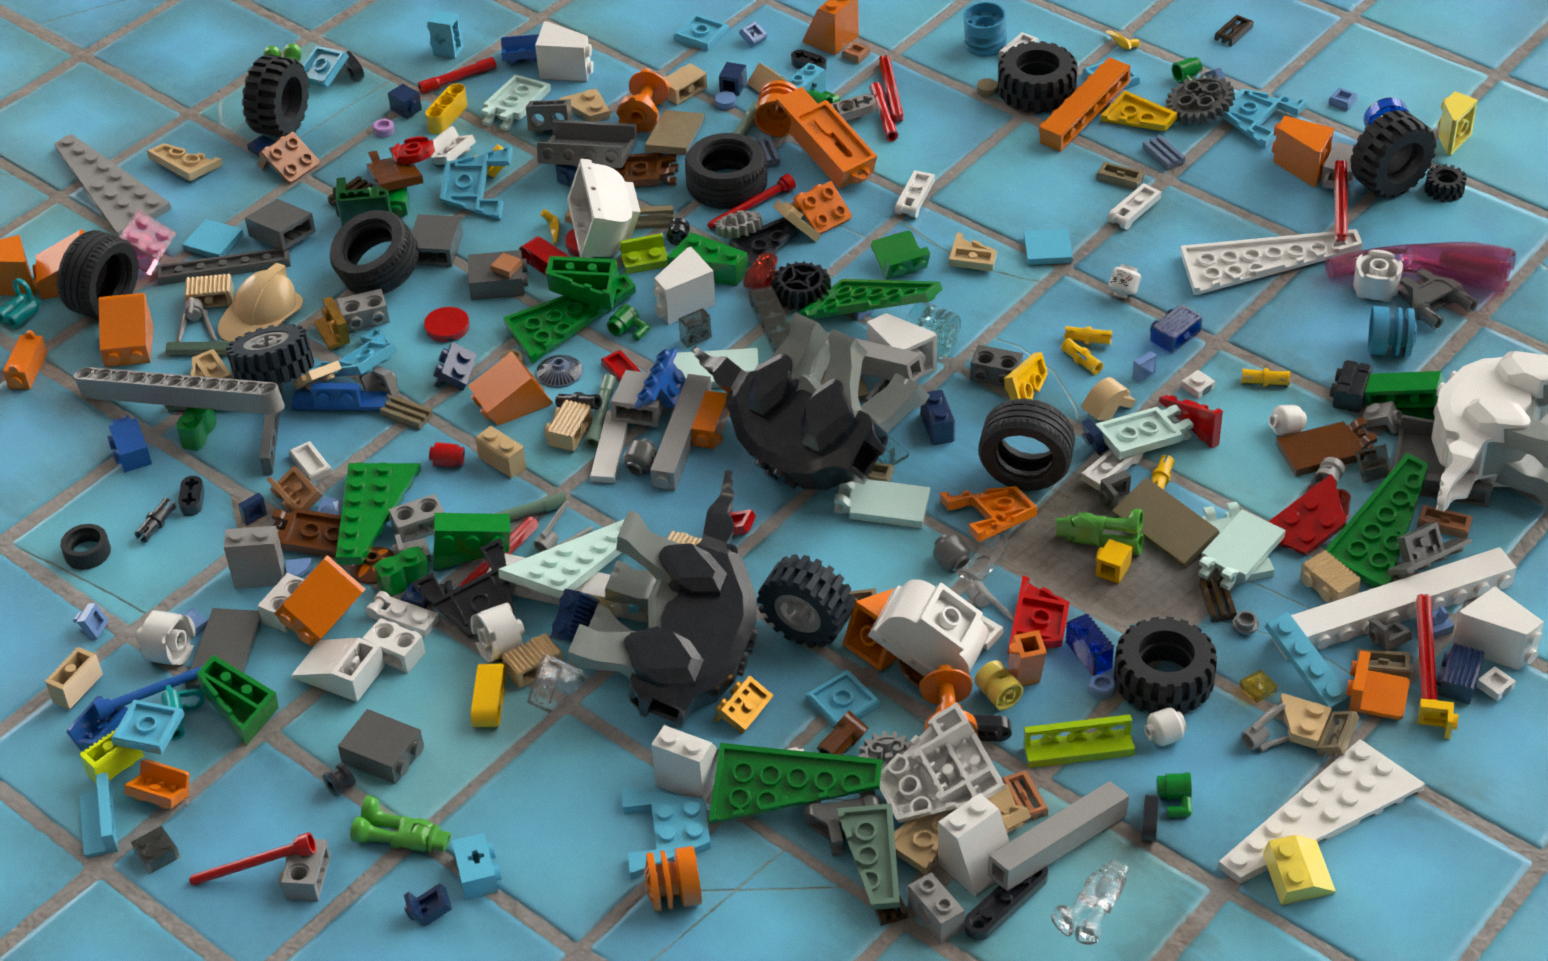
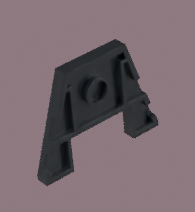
[412,537,515,638]

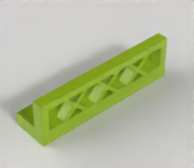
[1023,714,1135,768]

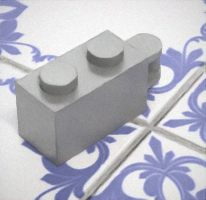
[1321,142,1355,191]

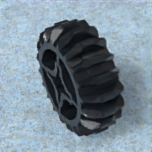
[771,260,831,312]

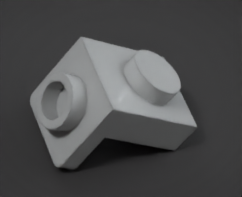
[359,366,399,395]
[1363,401,1402,434]

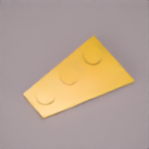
[1100,90,1177,131]
[1004,352,1048,401]

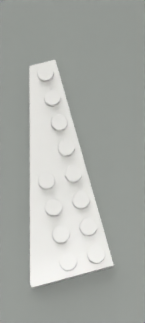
[1180,229,1363,295]
[1218,739,1425,884]

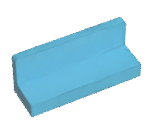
[79,773,118,858]

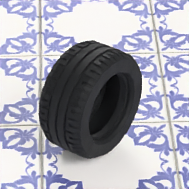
[685,133,767,209]
[329,210,419,294]
[57,230,139,320]
[978,399,1075,491]

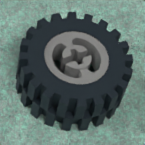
[226,324,314,386]
[757,554,855,648]

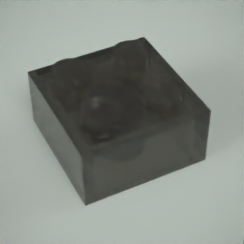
[678,308,712,348]
[1355,444,1392,483]
[131,826,180,874]

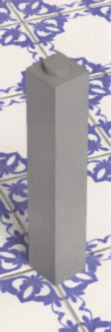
[826,332,925,381]
[650,374,712,490]
[988,781,1129,891]

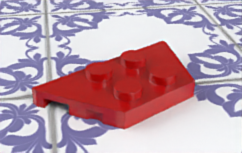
[1268,474,1346,556]
[1007,576,1070,654]

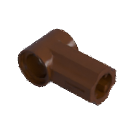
[816,710,869,755]

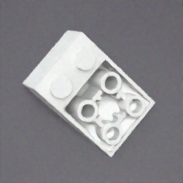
[291,638,385,702]

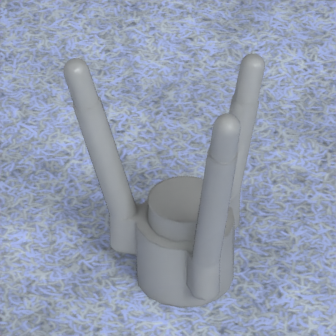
[177,297,217,342]
[533,501,593,553]
[966,581,1015,622]
[1240,703,1290,752]

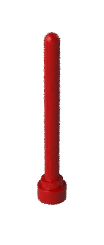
[707,174,796,229]
[189,832,316,885]

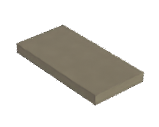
[645,110,705,155]
[1112,477,1220,568]

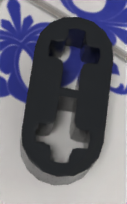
[791,49,827,71]
[342,51,364,81]
[178,476,205,516]
[973,715,1012,741]
[1142,794,1159,842]

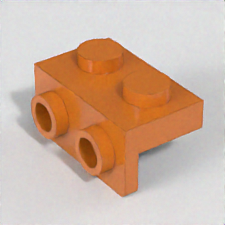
[124,759,190,809]

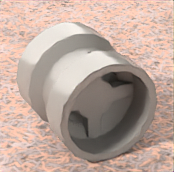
[1313,457,1345,486]

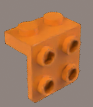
[791,181,852,234]
[1346,650,1410,720]

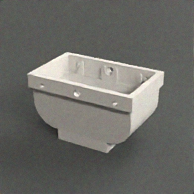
[567,159,640,258]
[868,580,989,677]

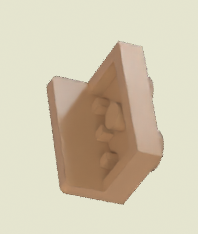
[267,465,323,513]

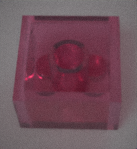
[120,210,177,275]

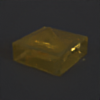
[1239,669,1278,703]

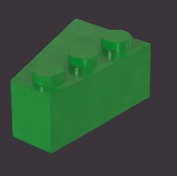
[667,232,749,286]
[546,256,619,311]
[1365,371,1444,420]
[433,513,510,570]
[197,654,279,746]

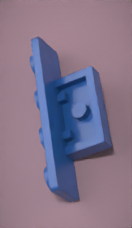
[634,347,686,410]
[291,383,387,411]

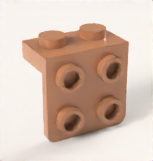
[257,132,319,184]

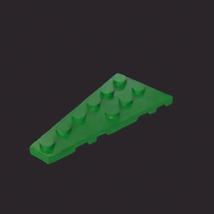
[503,273,636,363]
[799,279,943,319]
[1325,453,1428,588]
[336,462,421,565]
[709,743,883,824]

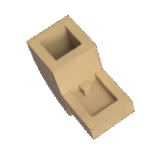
[1081,377,1136,421]
[988,784,1031,833]

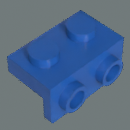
[501,34,539,64]
[66,696,128,750]

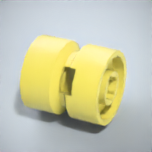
[974,660,1023,710]

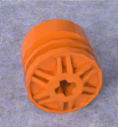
[754,80,798,137]
[644,846,702,912]

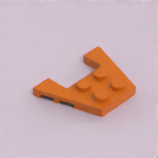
[940,486,1037,542]

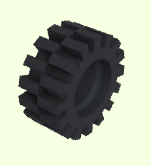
[1424,164,1467,202]

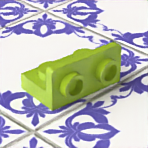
[620,233,668,274]

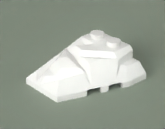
[880,703,1006,823]

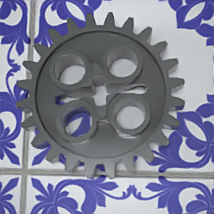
[1166,74,1235,126]

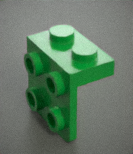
[871,230,930,280]

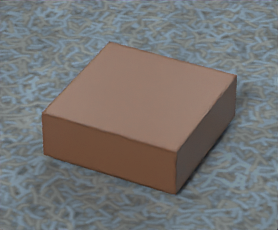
[842,42,870,64]
[491,253,522,278]

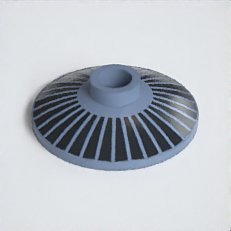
[536,355,583,388]

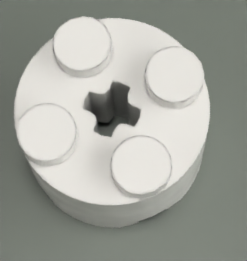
[1353,250,1403,302]
[471,603,525,662]
[136,610,195,665]

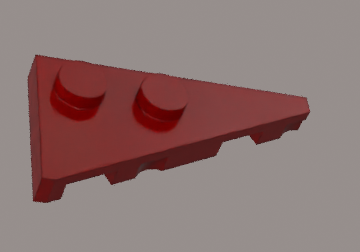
[1159,395,1223,449]

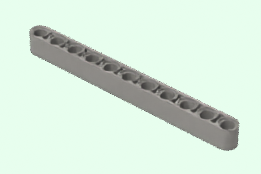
[74,367,285,414]

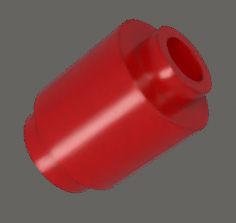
[429,442,465,468]

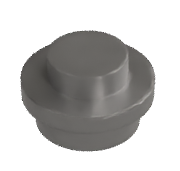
[1232,611,1259,635]

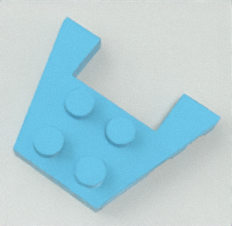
[1221,88,1307,148]
[440,145,513,220]
[309,327,398,377]
[621,788,711,879]

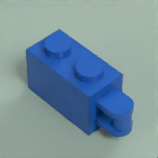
[107,415,152,473]

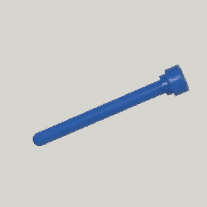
[92,665,203,721]

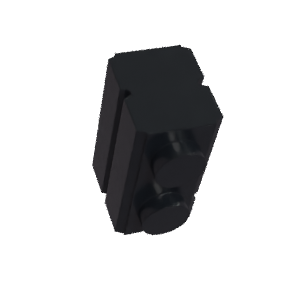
[1329,360,1373,413]

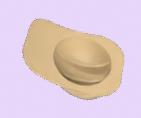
[218,263,303,341]

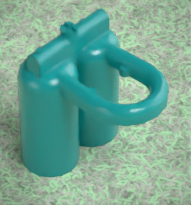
[0,278,42,329]
[161,685,205,740]

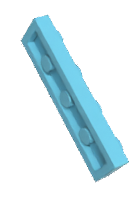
[1265,611,1350,709]

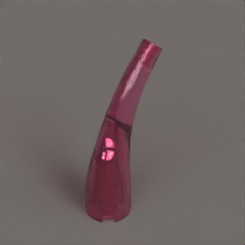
[1325,242,1516,294]

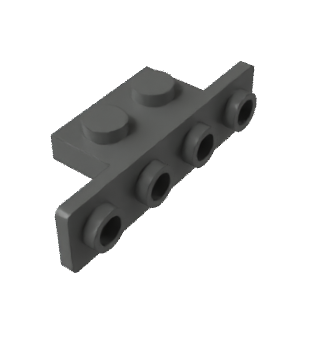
[1388,522,1472,578]

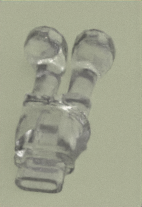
[1051,859,1130,945]

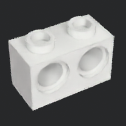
[258,573,304,633]
[362,618,426,673]

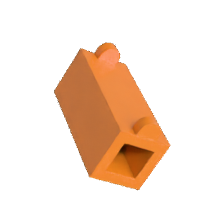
[3,330,47,389]
[691,390,729,449]
[1007,630,1047,686]

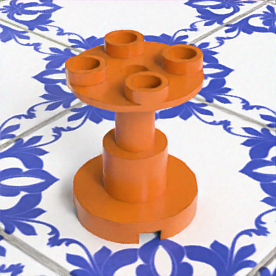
[617,68,670,134]
[919,664,978,736]

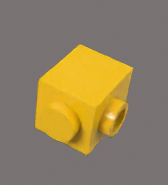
[1096,539,1132,584]

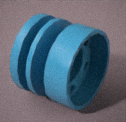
[963,2,1007,56]
[1368,306,1417,357]

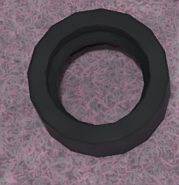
[60,524,111,570]

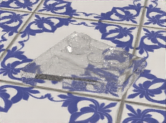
[527,654,590,713]

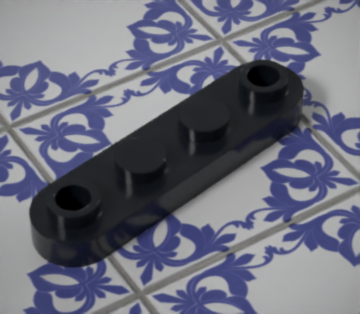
[964,866,1048,940]

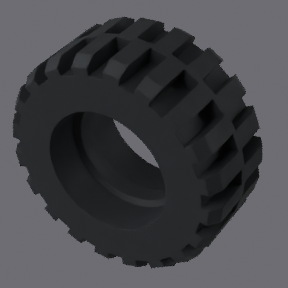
[998,41,1078,114]
[242,55,309,137]
[1350,110,1437,198]
[1114,616,1217,714]

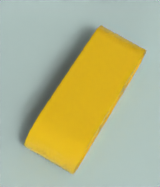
[425,83,468,134]
[471,664,506,727]

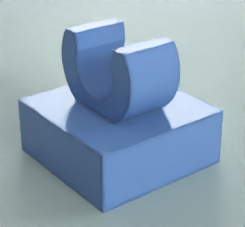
[73,603,109,639]
[1416,606,1454,639]

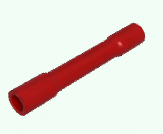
[417,57,497,94]
[869,82,898,141]

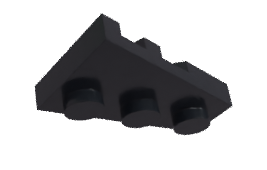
[729,217,797,270]

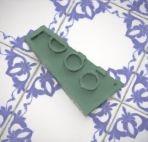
[836,803,900,910]

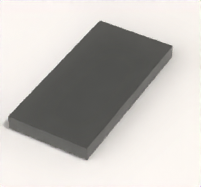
[185,608,262,691]

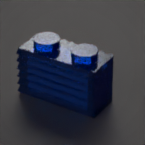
[1150,304,1202,353]
[1065,614,1115,676]

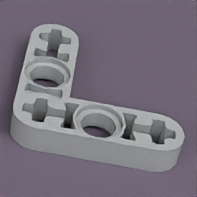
[831,94,876,121]

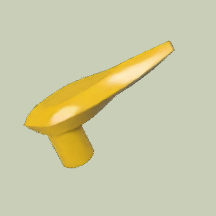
[1106,30,1139,50]
[540,209,560,244]

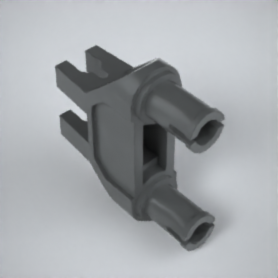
[1398,268,1478,330]
[803,790,882,856]

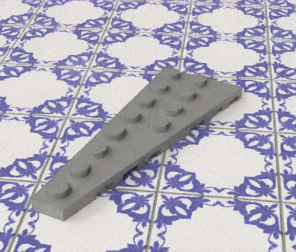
[54,134,171,238]

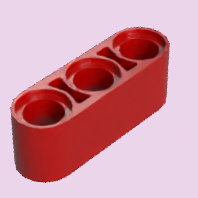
[519,236,570,276]

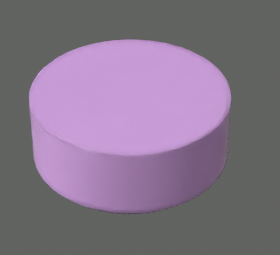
[373,119,395,137]

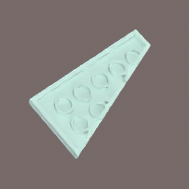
[499,520,624,599]

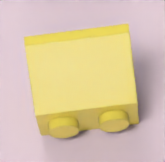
[1438,91,1478,156]
[1263,835,1336,905]

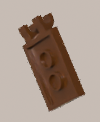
[366,147,424,191]
[610,153,679,187]
[1276,417,1378,477]
[272,508,341,558]

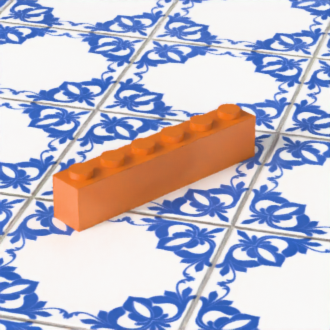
[1038,57,1130,152]

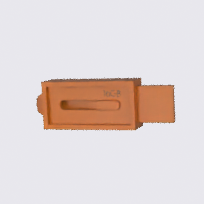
[776,87,877,189]

